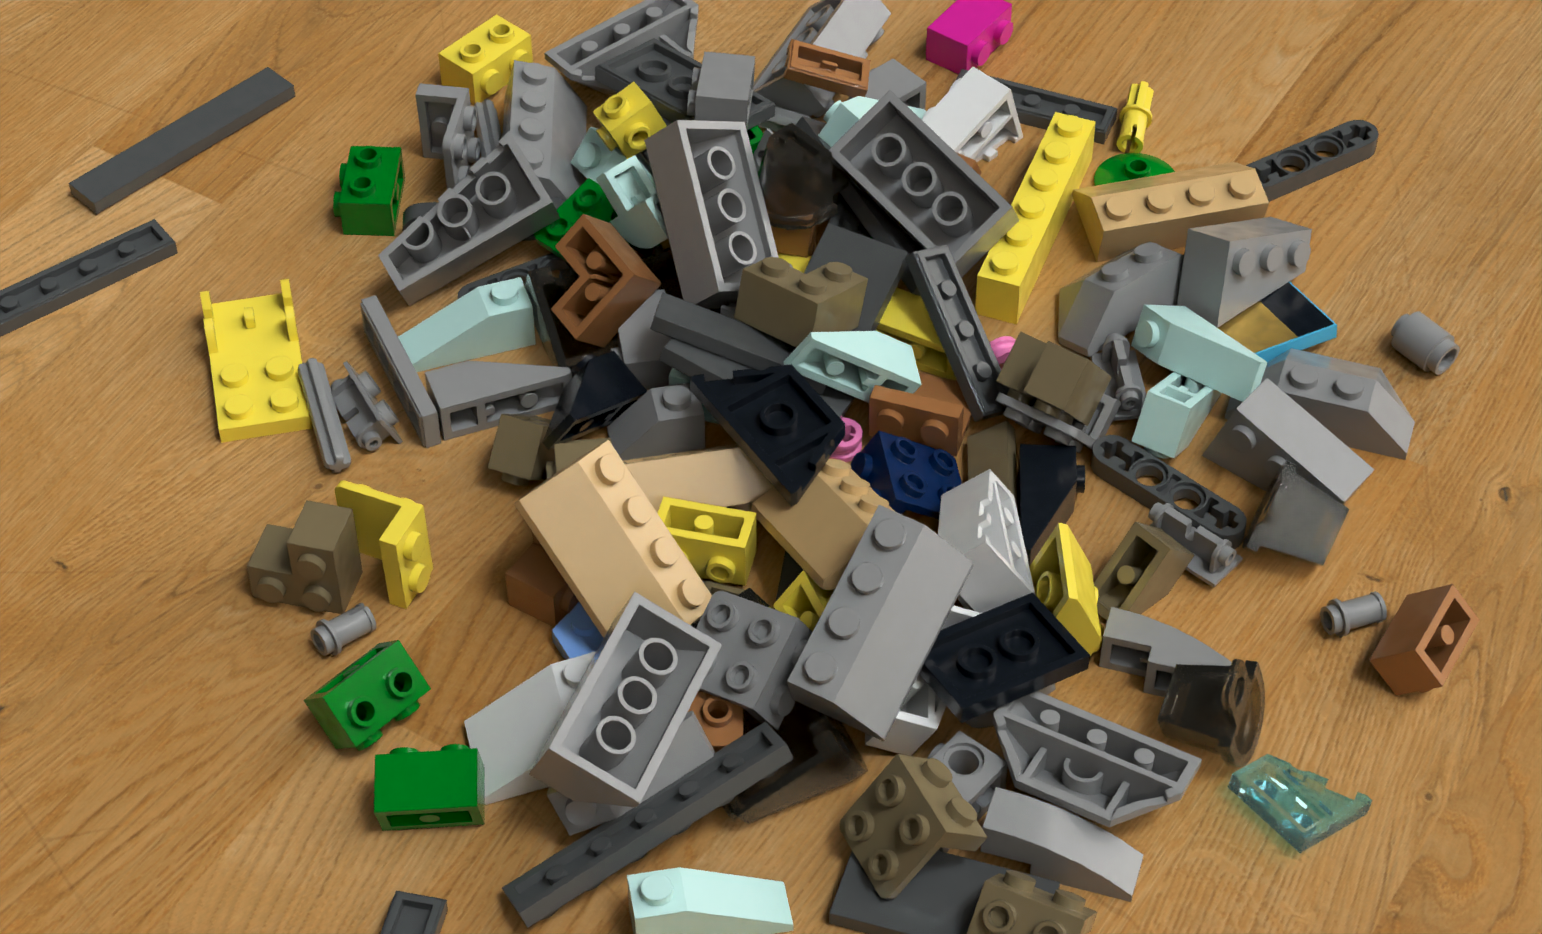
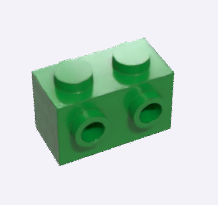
[333,146,405,236]
[304,640,431,751]
[374,744,485,831]

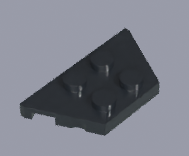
[689,364,845,506]

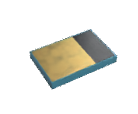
[1218,282,1337,362]

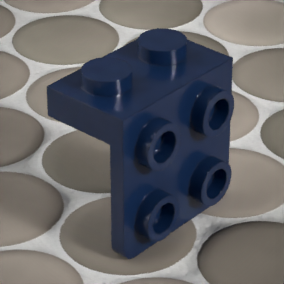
[850,431,962,520]

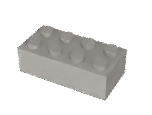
[827,90,1019,278]

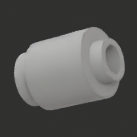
[1391,311,1460,375]

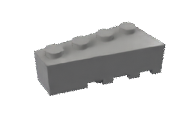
[378,130,560,306]

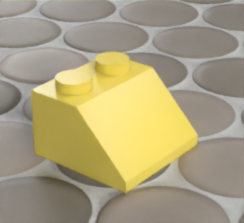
[1029,522,1104,656]

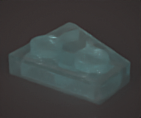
[1228,754,1372,853]

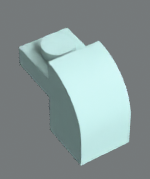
[596,155,668,249]

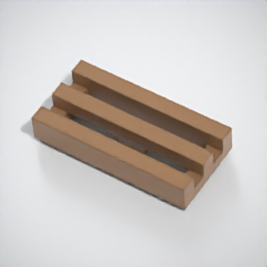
[784,39,871,97]

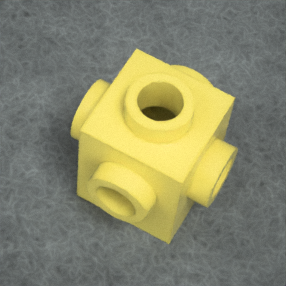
[592,82,667,159]

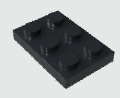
[919,592,1090,723]

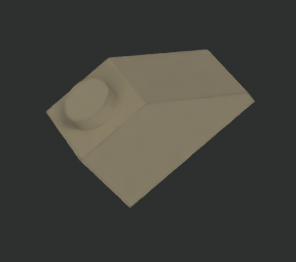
[488,414,555,486]
[1094,522,1194,620]

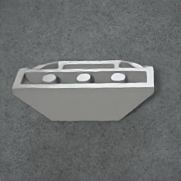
[544,0,699,94]
[1058,242,1184,357]
[1225,348,1415,460]
[992,691,1202,828]

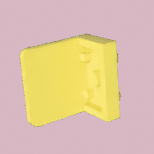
[334,480,433,609]

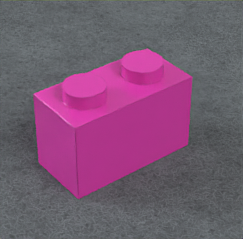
[926,0,1013,74]

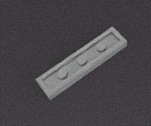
[360,295,441,448]

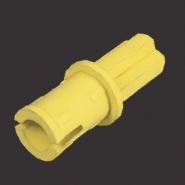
[1116,81,1154,153]

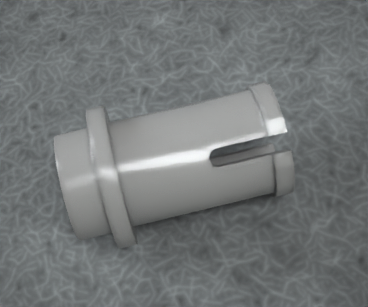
[1320,591,1387,637]
[310,603,376,656]

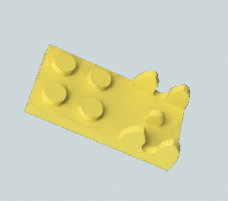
[200,279,312,443]

